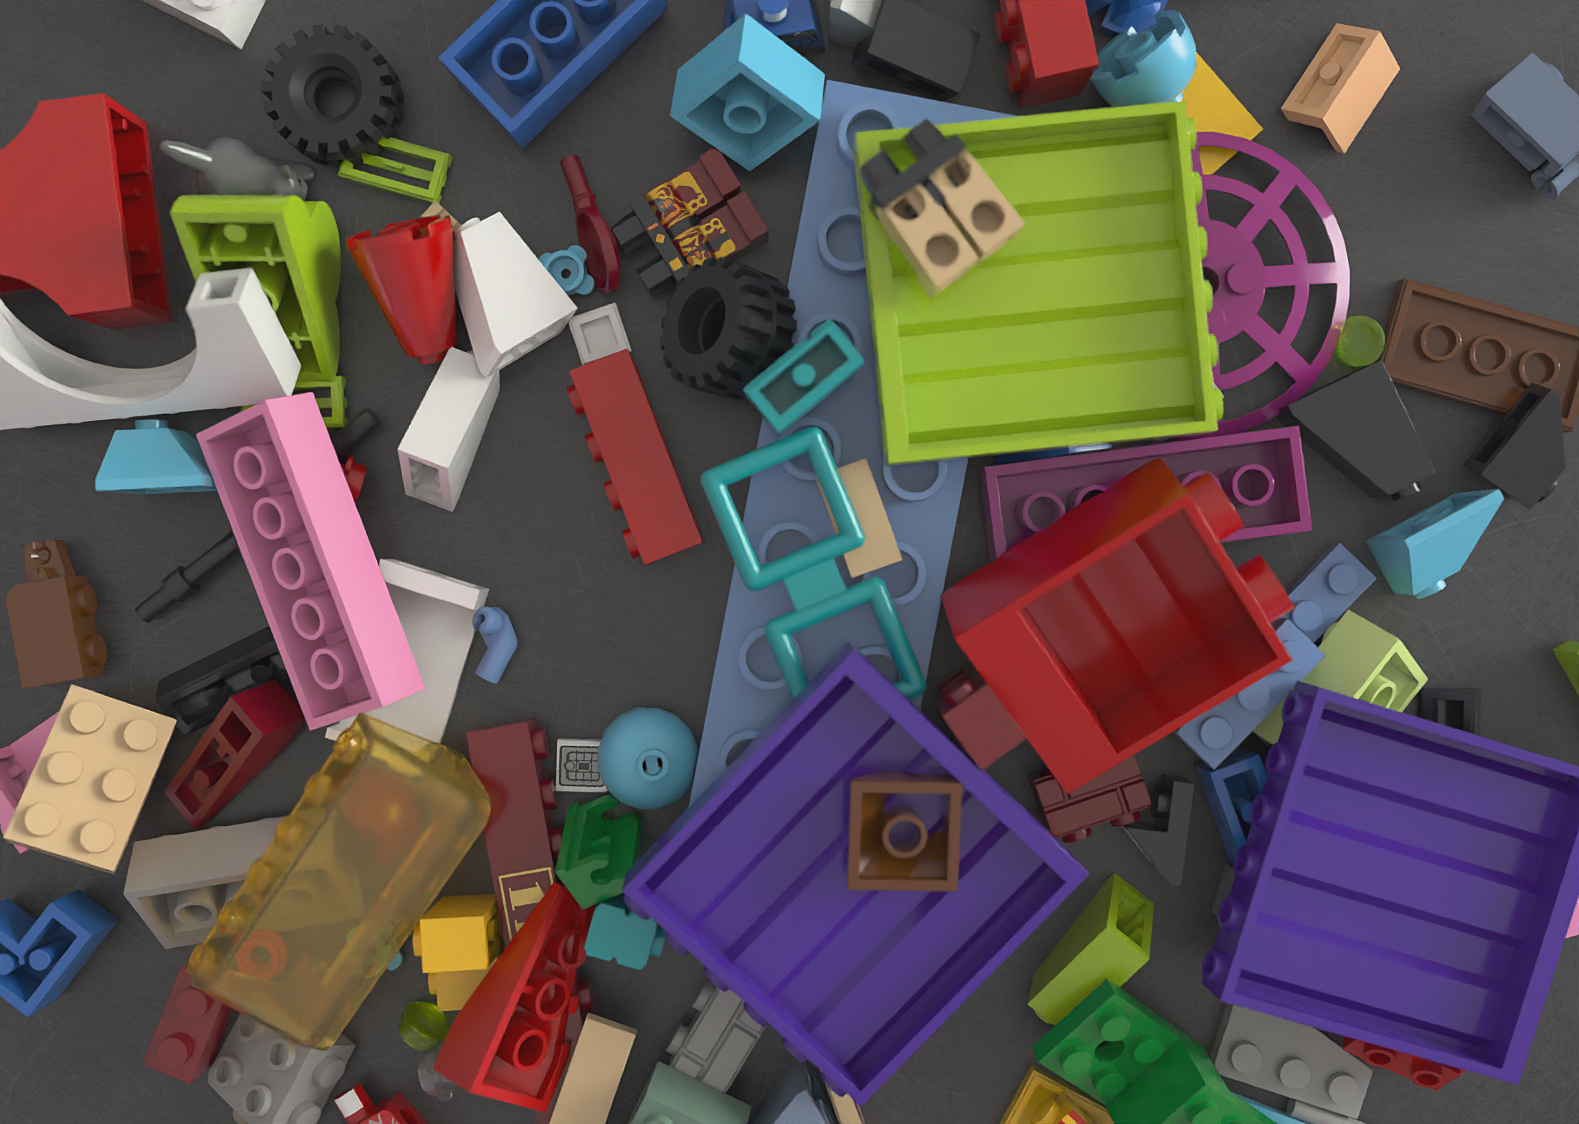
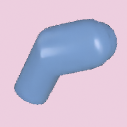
[472,606,518,684]

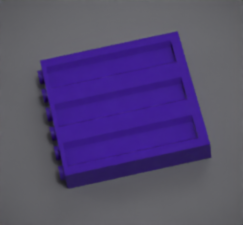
[622,642,1089,1106]
[1201,681,1579,1085]

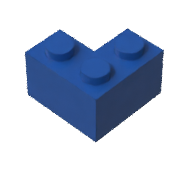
[1194,747,1267,863]
[0,889,119,1017]

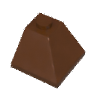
[847,771,962,892]

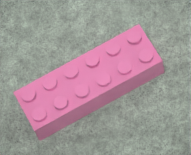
[196,392,425,731]

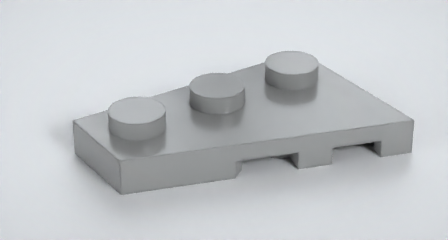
[1209,1003,1373,1119]

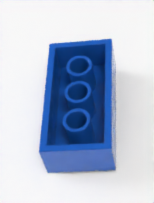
[438,0,668,149]

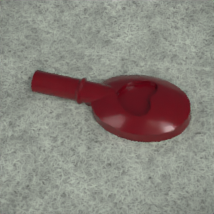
[560,155,621,294]

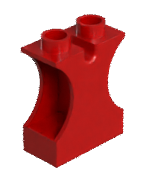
[0,93,173,330]

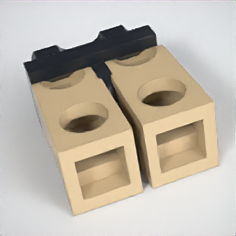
[859,119,1025,299]

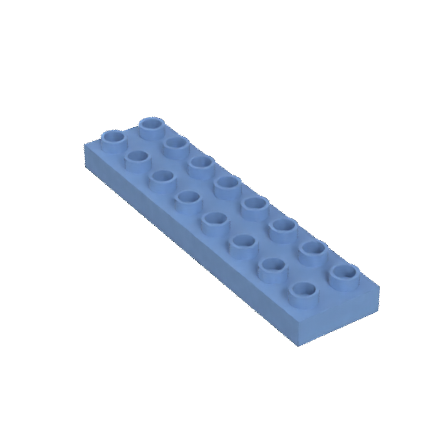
[689,80,1020,807]

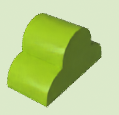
[170,195,341,381]

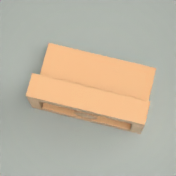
[1281,23,1400,154]

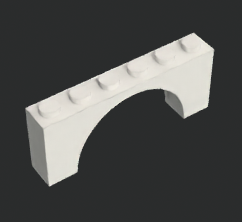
[0,268,301,430]

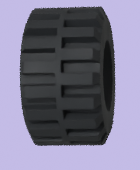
[660,257,797,401]

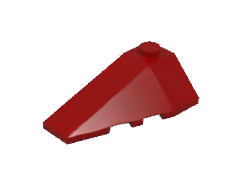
[433,882,595,1113]

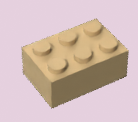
[3,685,177,875]

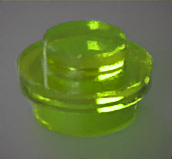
[1334,315,1385,367]
[398,1001,449,1051]

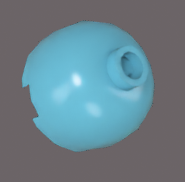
[1090,10,1196,107]
[597,707,699,810]

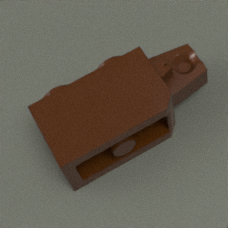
[5,540,107,689]

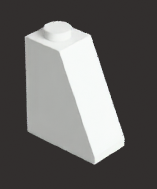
[454,212,578,378]
[398,347,500,512]

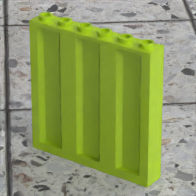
[853,100,1223,466]

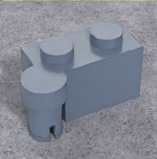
[1471,53,1579,199]

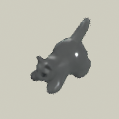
[159,136,315,201]

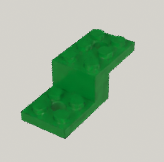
[1032,979,1277,1124]

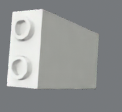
[325,559,489,772]

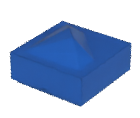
[1098,0,1168,38]

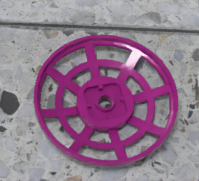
[1171,132,1350,440]

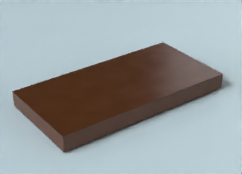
[1375,278,1579,433]

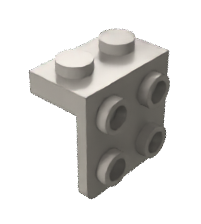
[208,994,356,1124]

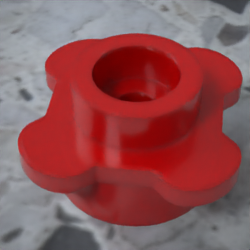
[340,455,367,505]

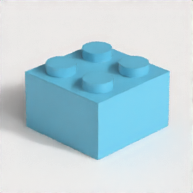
[670,14,825,171]

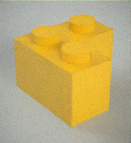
[413,894,505,1011]

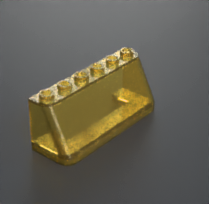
[187,712,490,1051]

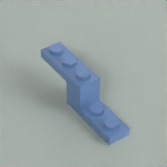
[1173,543,1377,770]

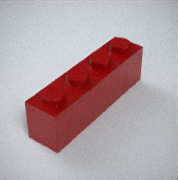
[566,348,705,565]

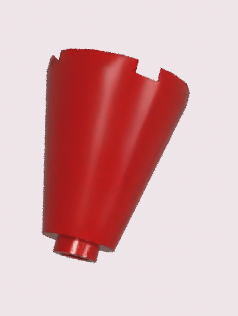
[345,215,457,364]

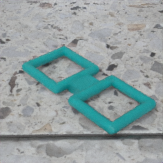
[701,427,927,700]

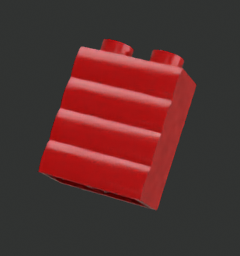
[941,457,1295,794]

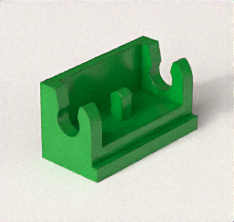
[555,795,643,909]

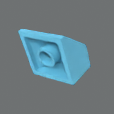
[95,419,217,495]
[1366,489,1504,599]

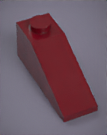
[164,680,306,830]

